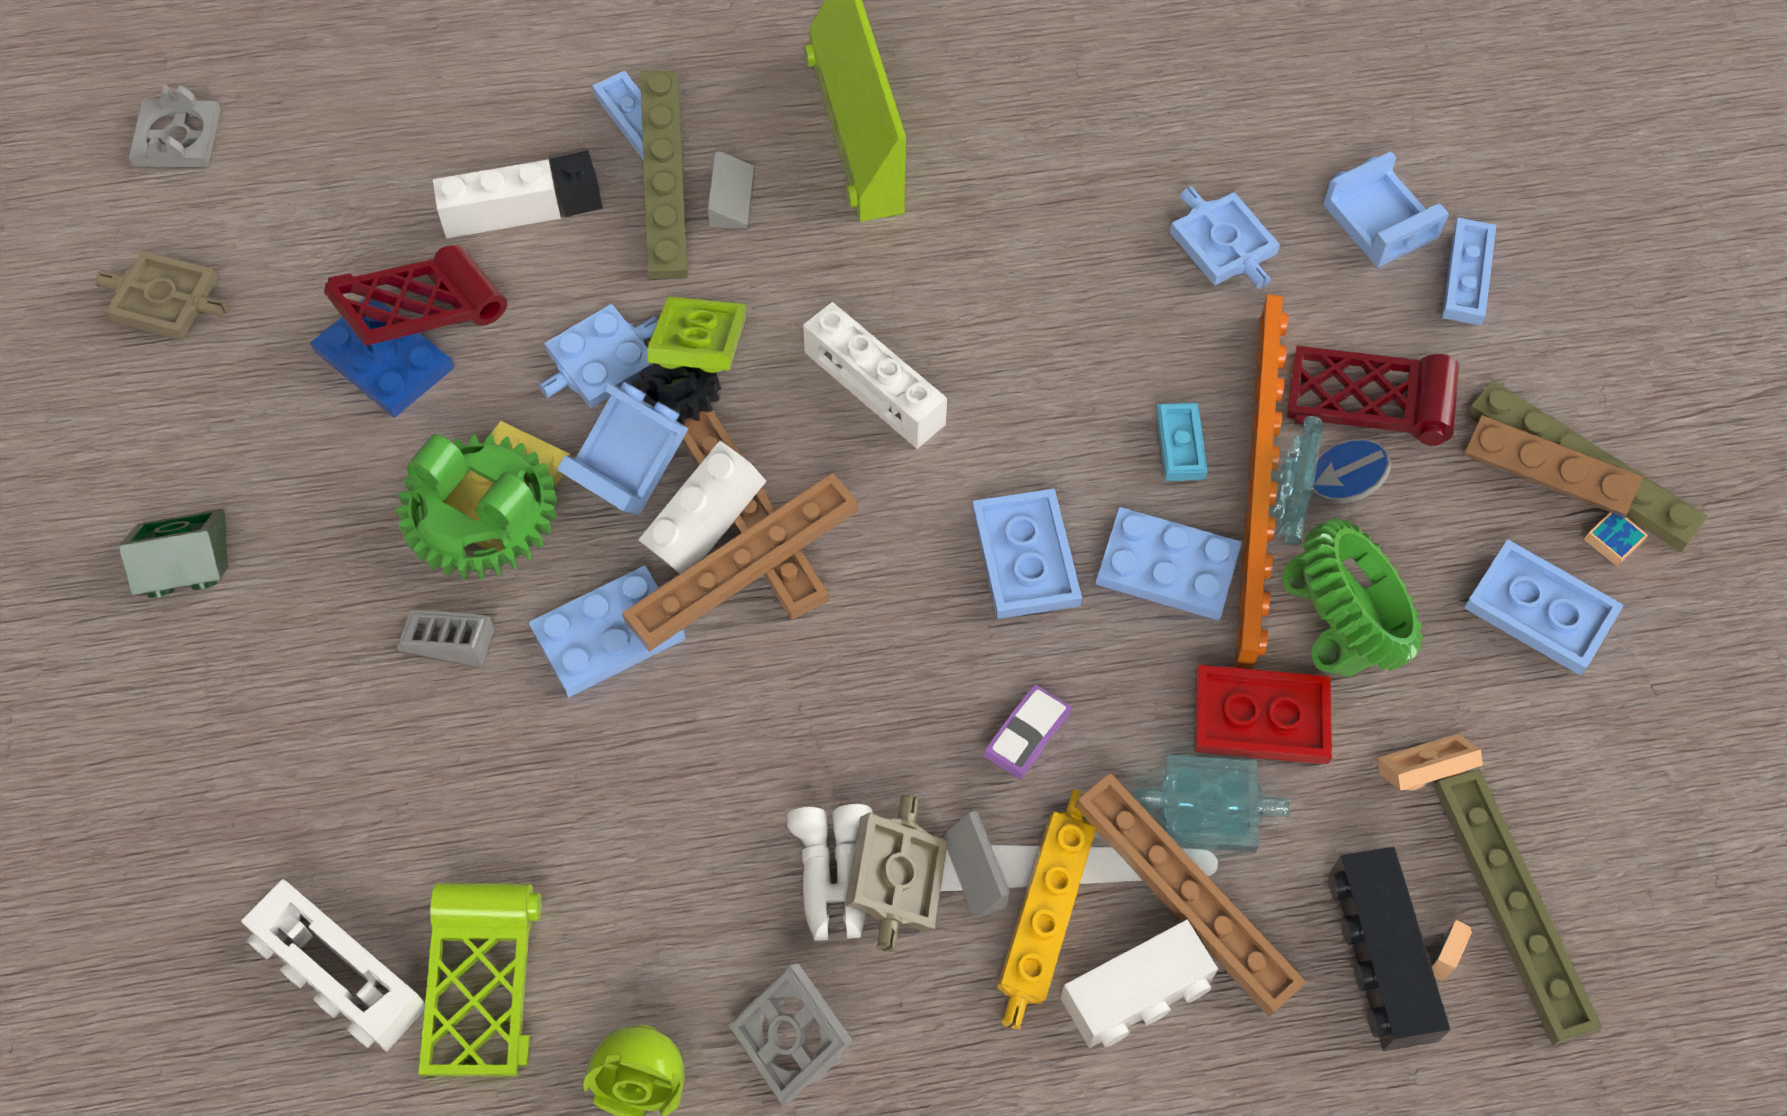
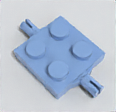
[1170,187,1280,289]
[539,304,658,409]

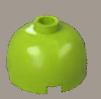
[583,1025,685,1116]

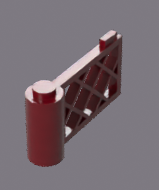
[324,245,507,346]
[1287,346,1459,446]

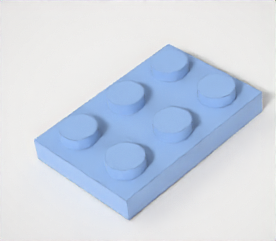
[972,489,1082,619]
[1096,507,1242,621]
[1464,539,1624,676]
[529,565,686,698]

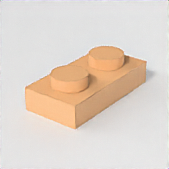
[1377,733,1483,791]

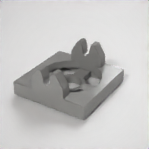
[128,85,221,167]
[728,963,853,1104]

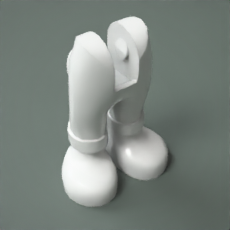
[787,804,873,941]

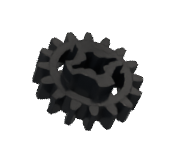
[632,363,721,426]

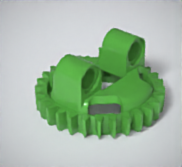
[396,434,557,580]
[1282,518,1423,677]

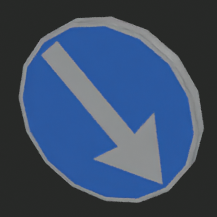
[1308,439,1391,504]

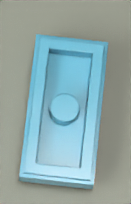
[1156,403,1208,481]

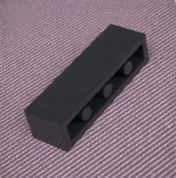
[1328,846,1451,1051]

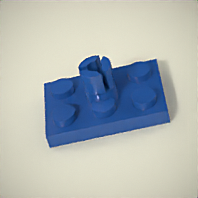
[310,299,454,418]

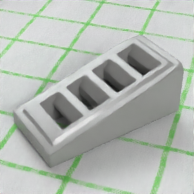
[397,610,495,667]

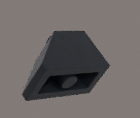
[548,147,603,217]

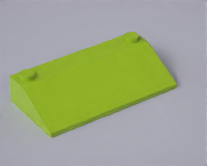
[804,0,906,222]

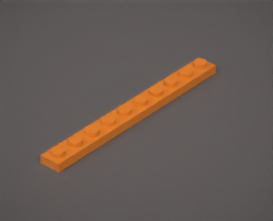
[1235,294,1288,669]

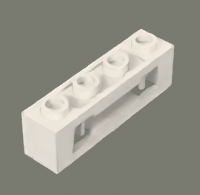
[803,302,947,449]
[241,879,425,1052]

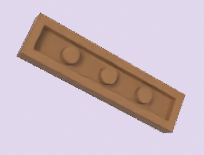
[1465,415,1644,518]

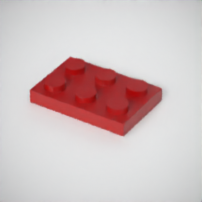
[1194,665,1332,765]

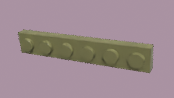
[640,71,687,279]
[1467,380,1708,552]
[1434,769,1603,1046]

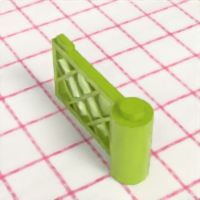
[418,883,542,1077]

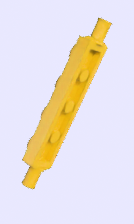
[997,789,1096,1030]

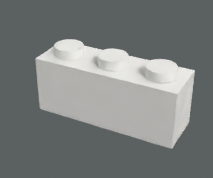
[433,159,561,239]
[639,441,766,574]
[1060,920,1218,1048]

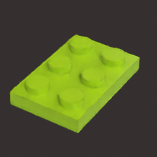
[647,296,746,373]

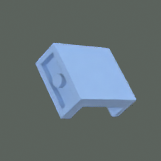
[1323,152,1449,268]
[557,382,689,515]

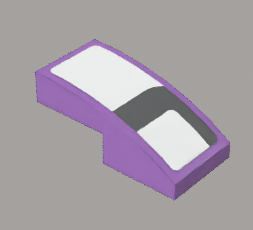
[983,684,1073,780]

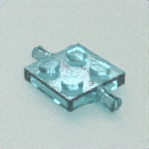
[1274,416,1324,546]
[1133,754,1291,853]

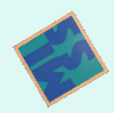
[1584,512,1648,567]
[1431,920,1472,981]

